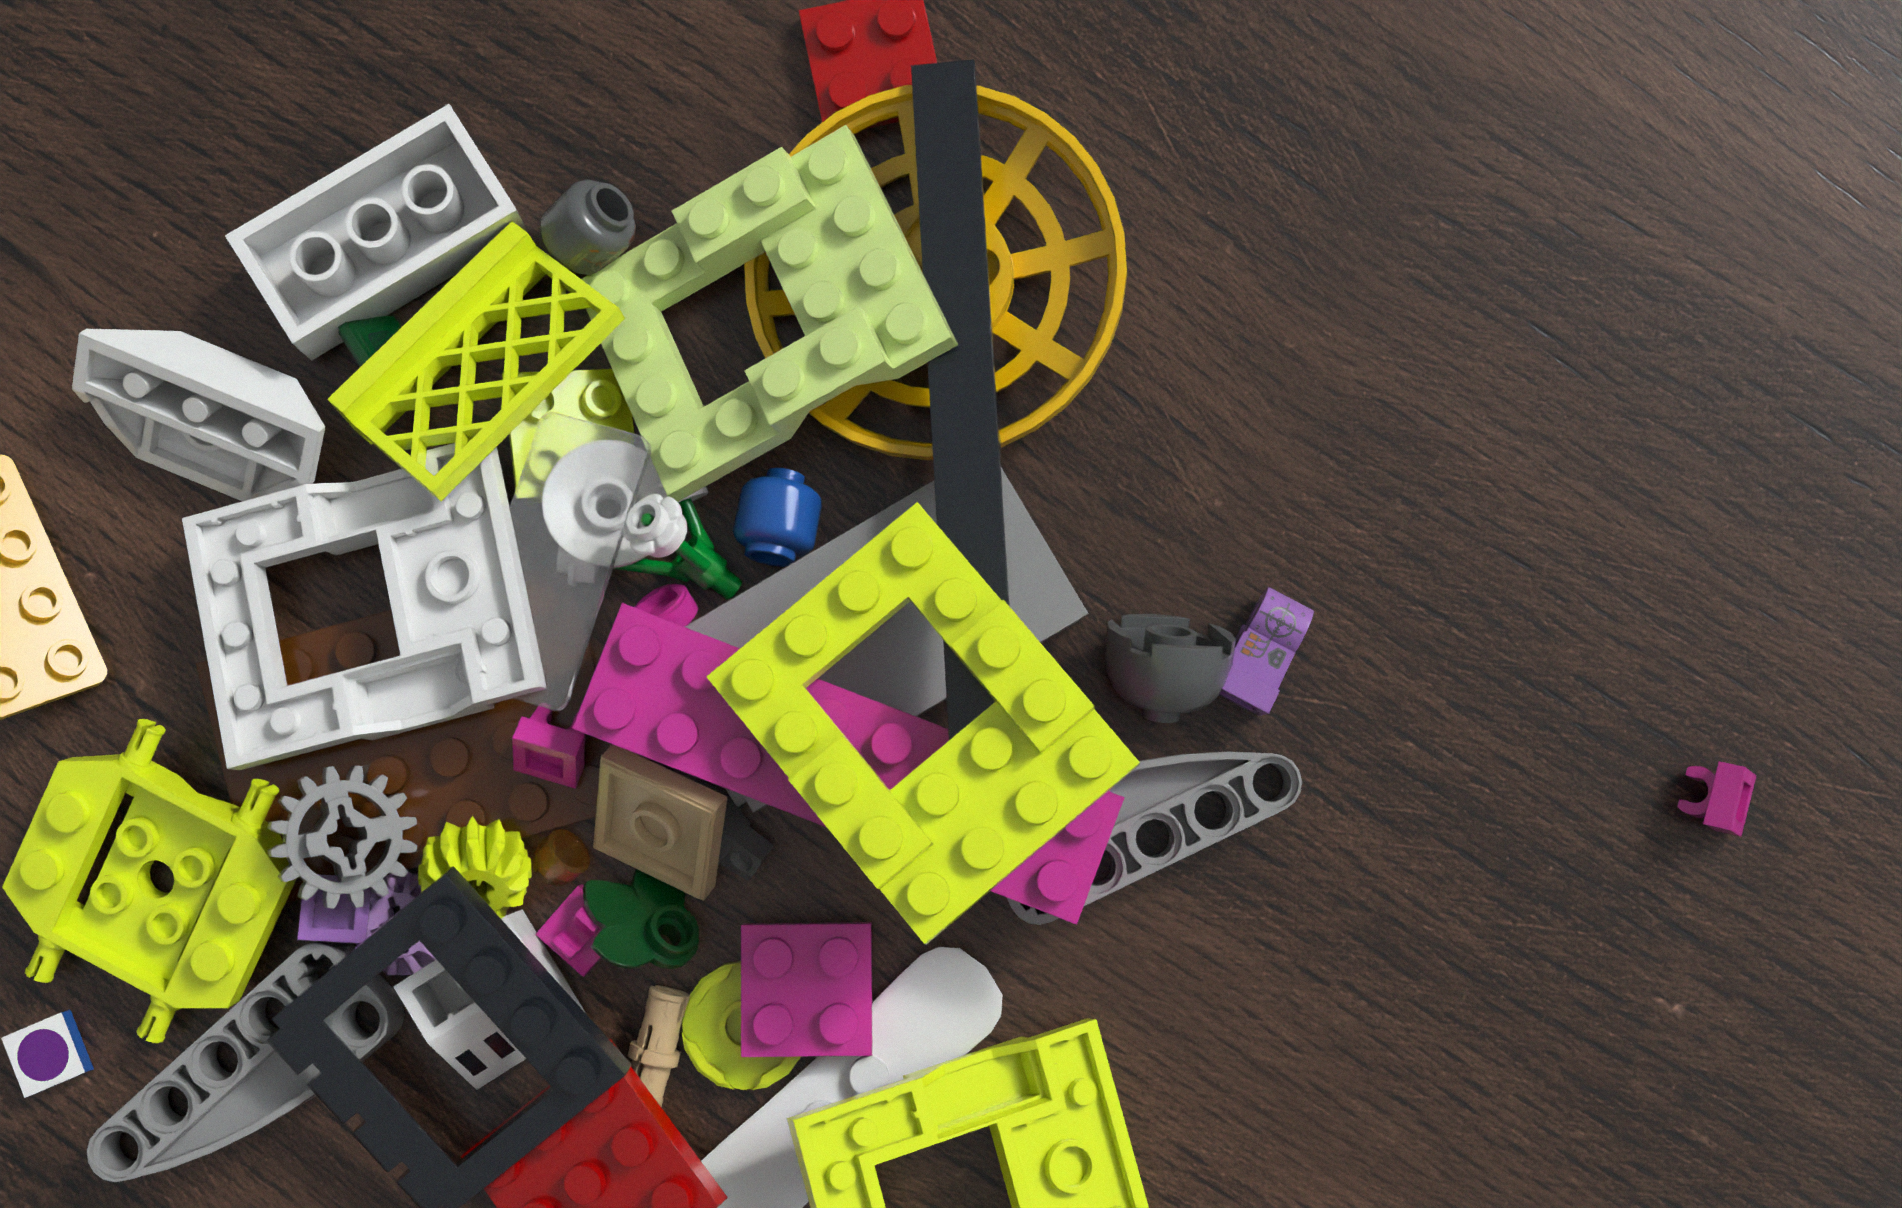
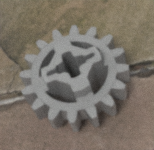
[268,765,417,909]

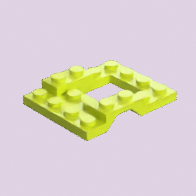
[706,502,1140,944]
[787,1019,1149,1208]

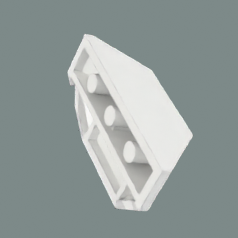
[72,329,325,501]

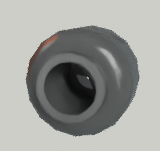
[540,179,636,275]

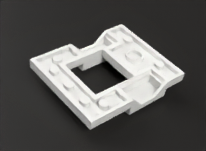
[182,443,547,770]

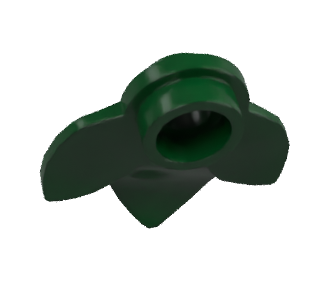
[583,869,699,969]

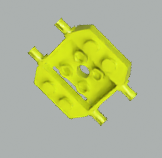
[2,719,297,1043]

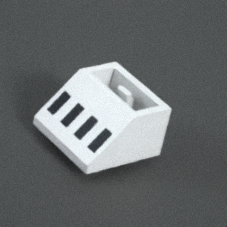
[393,909,585,1090]

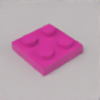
[741,922,873,1057]

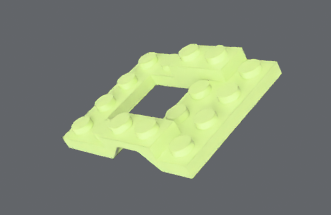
[581,125,958,502]

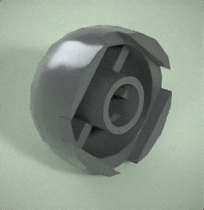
[1104,614,1236,723]

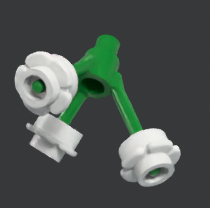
[558,482,742,600]

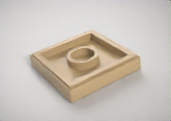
[593,744,727,901]

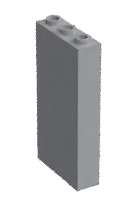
[685,468,1089,812]

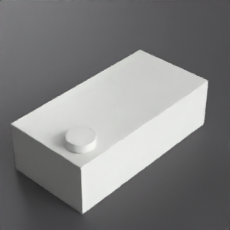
[225,104,527,361]

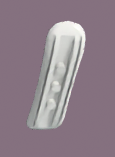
[701,947,1003,1208]

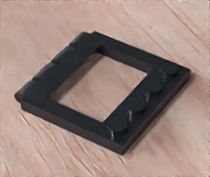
[266,866,632,1208]

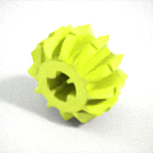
[418,815,532,919]

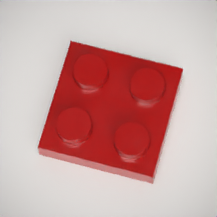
[799,0,937,129]

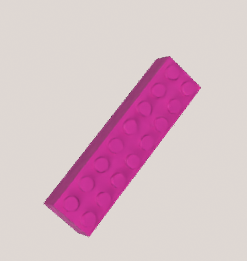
[572,603,1125,925]

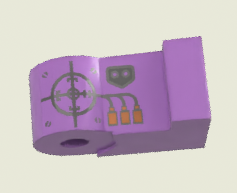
[1219,587,1314,716]

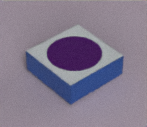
[1,1010,94,1098]

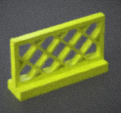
[327,221,625,501]

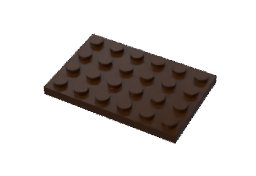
[196,564,612,904]

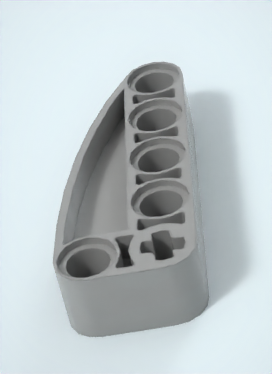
[1007,752,1302,925]
[87,941,405,1182]

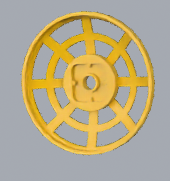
[744,85,1127,460]

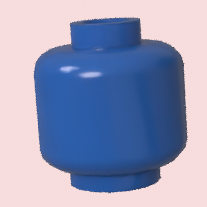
[733,468,822,567]

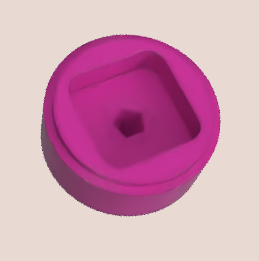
[634,583,698,627]

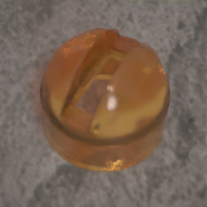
[532,829,590,887]

